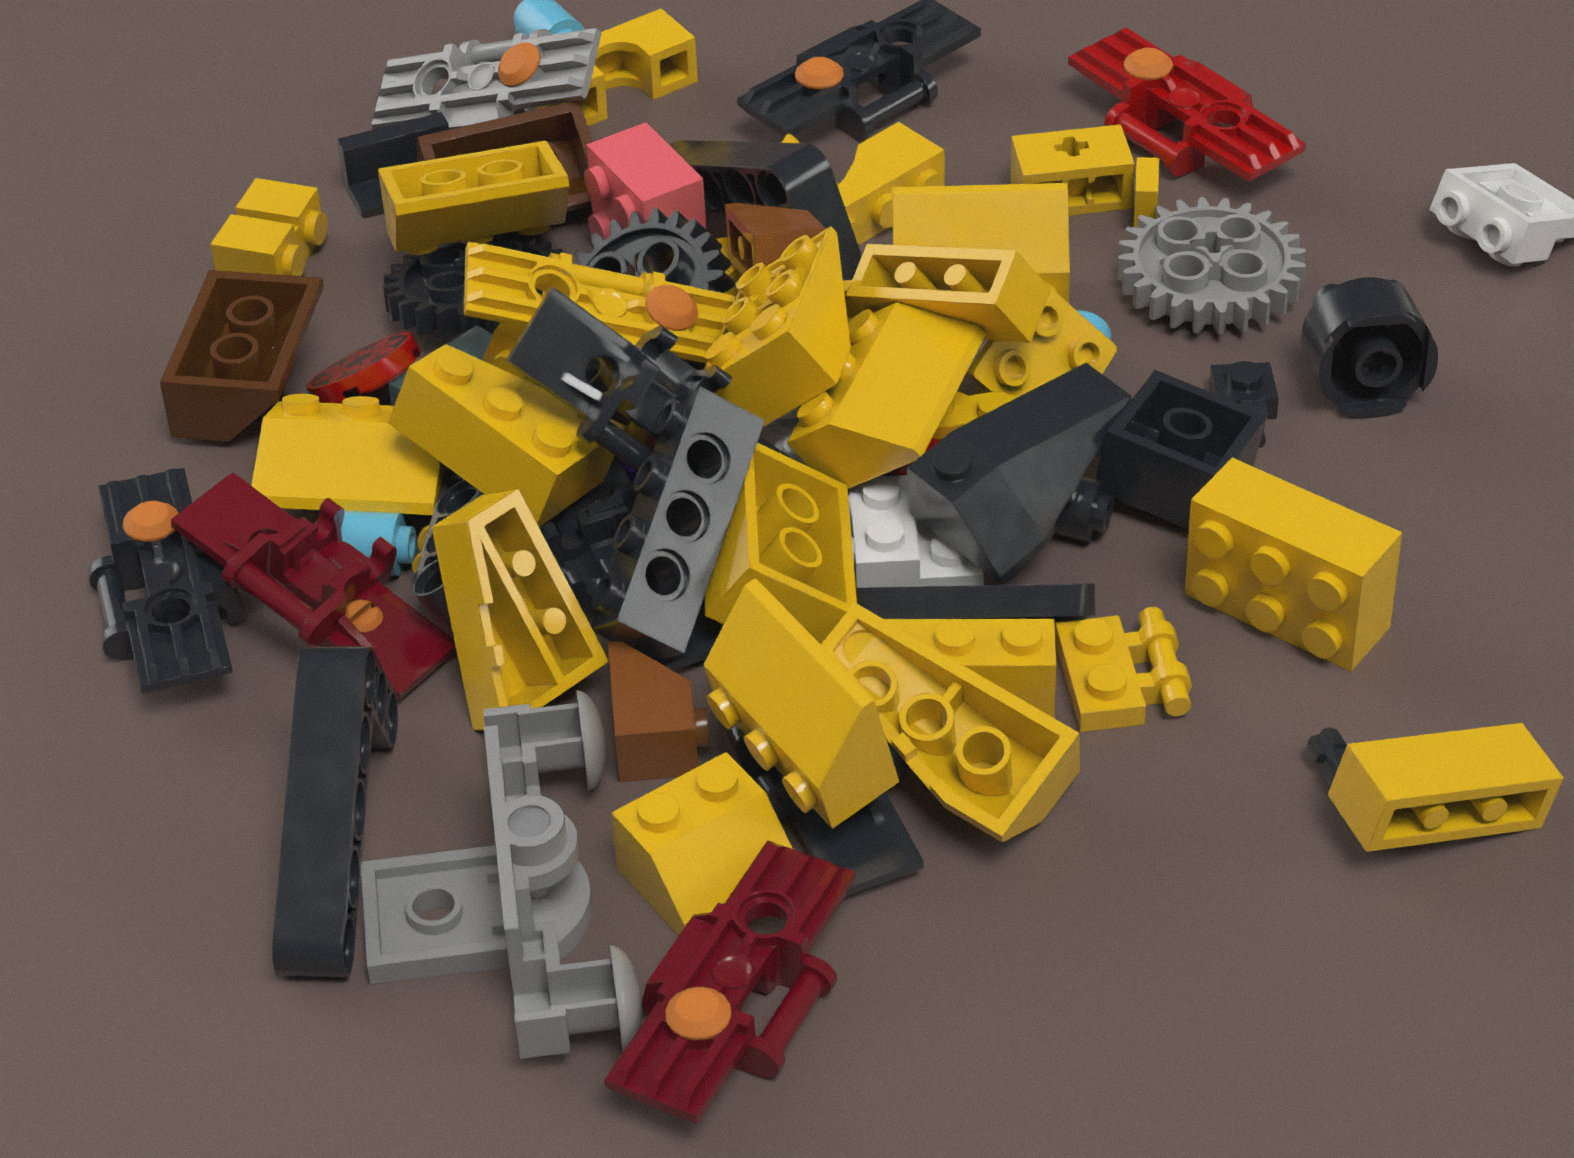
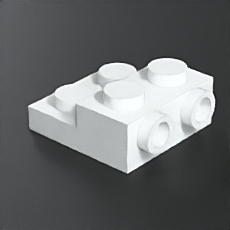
[1429,163,1574,267]
[848,475,984,588]

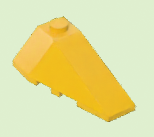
[821,602,1080,843]

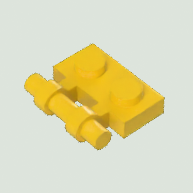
[1055,607,1192,732]

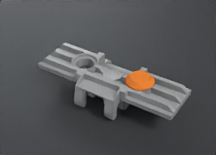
[371,28,601,130]

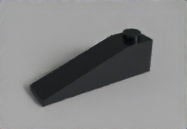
[907,363,1131,584]

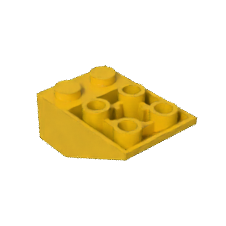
[704,226,851,427]

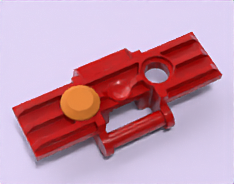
[1068,27,1306,182]

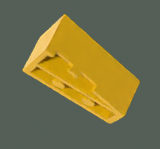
[388,344,627,527]
[431,489,609,730]

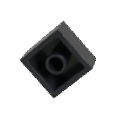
[1095,370,1268,530]

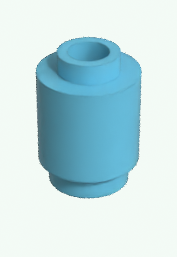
[513,0,585,37]
[341,511,416,576]

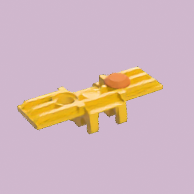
[464,241,736,363]

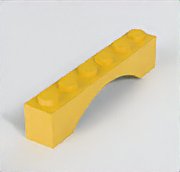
[717,122,945,296]

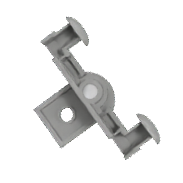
[361,691,642,1059]

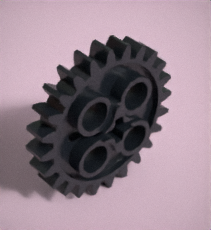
[574,208,735,369]
[383,233,563,339]

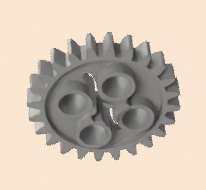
[1117,197,1306,334]

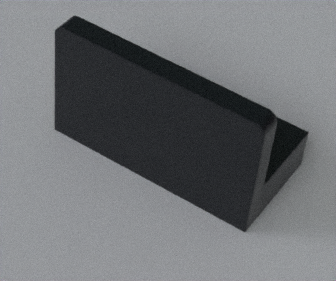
[337,112,449,218]

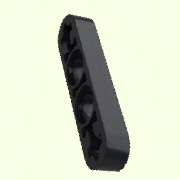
[856,583,1096,619]

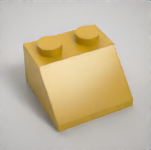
[611,752,793,936]

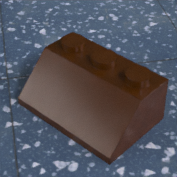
[417,101,593,212]
[160,270,324,442]

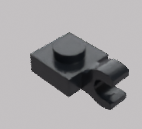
[1209,361,1279,445]

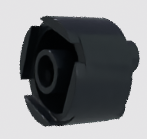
[1301,277,1438,418]

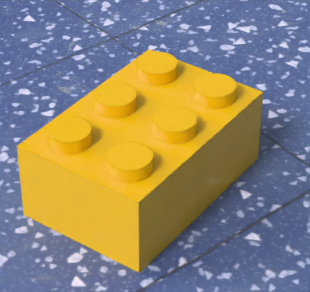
[705,442,857,645]
[1184,458,1402,672]

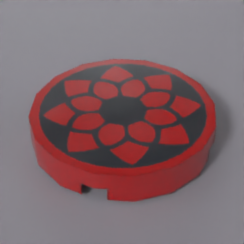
[306,332,421,404]

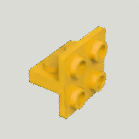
[968,284,1117,397]

